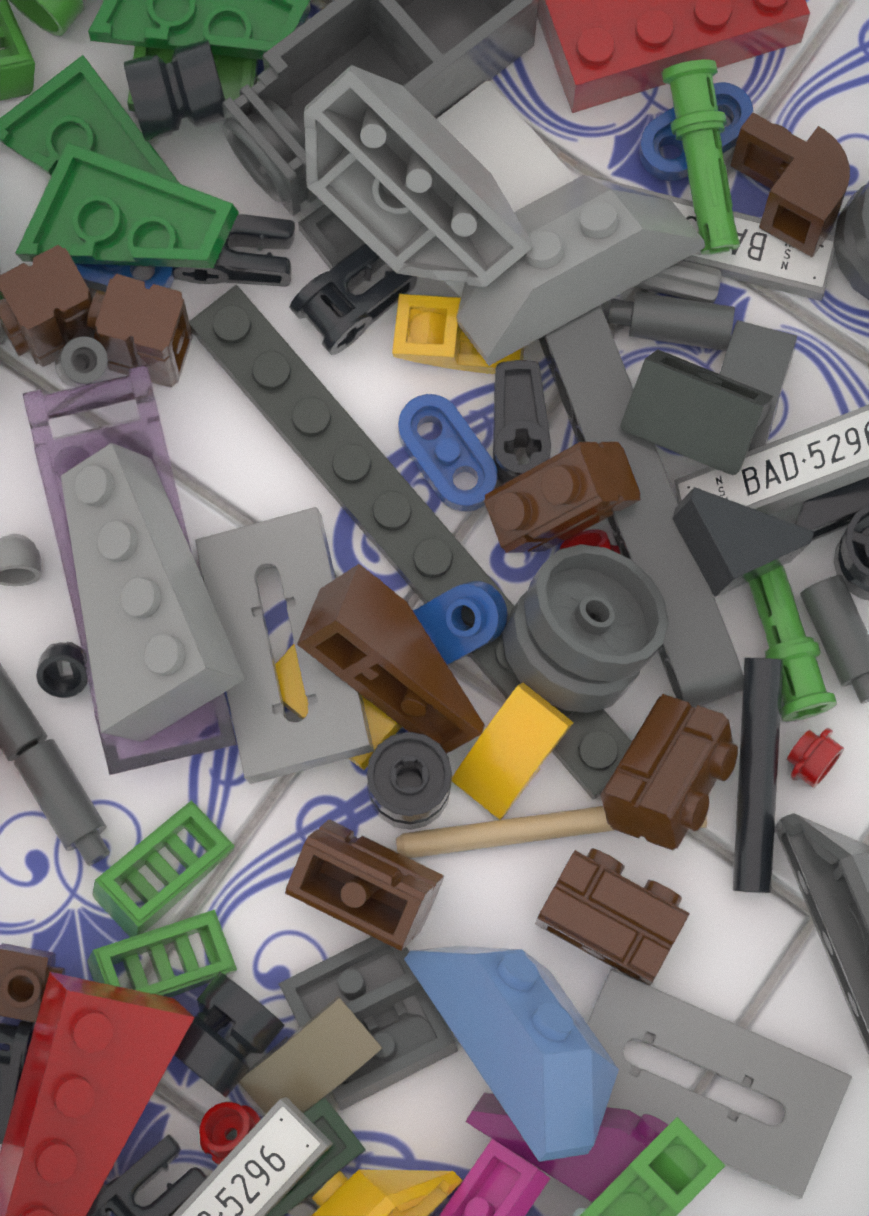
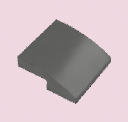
[278,937,458,1111]

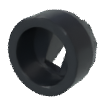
[36,641,90,698]

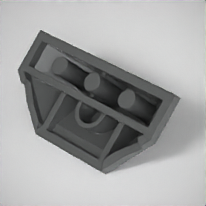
[775,813,869,1055]

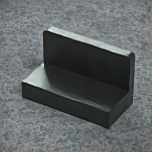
[620,349,774,475]

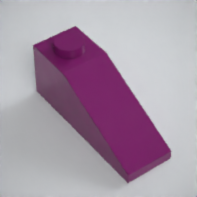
[465,1093,668,1202]

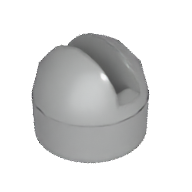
[0,533,42,586]

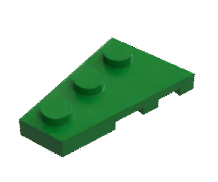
[88,0,311,60]
[0,55,180,184]
[15,142,239,268]

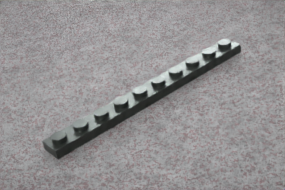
[189,284,632,800]

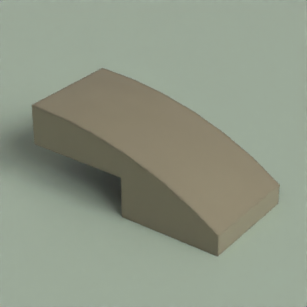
[239,996,382,1114]

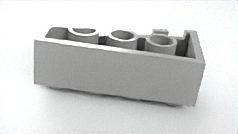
[61,443,245,742]

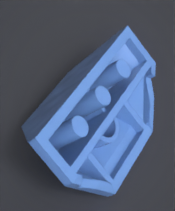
[404,946,619,1162]

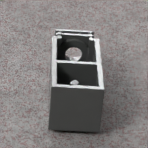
[222,0,539,216]

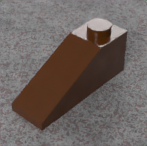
[297,564,485,754]

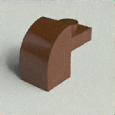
[730,112,850,258]

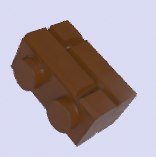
[0,245,95,367]
[87,274,193,388]
[484,442,641,553]
[601,694,738,851]
[285,819,444,951]
[535,848,690,986]

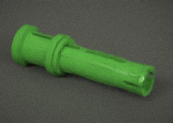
[662,59,740,255]
[748,566,837,722]

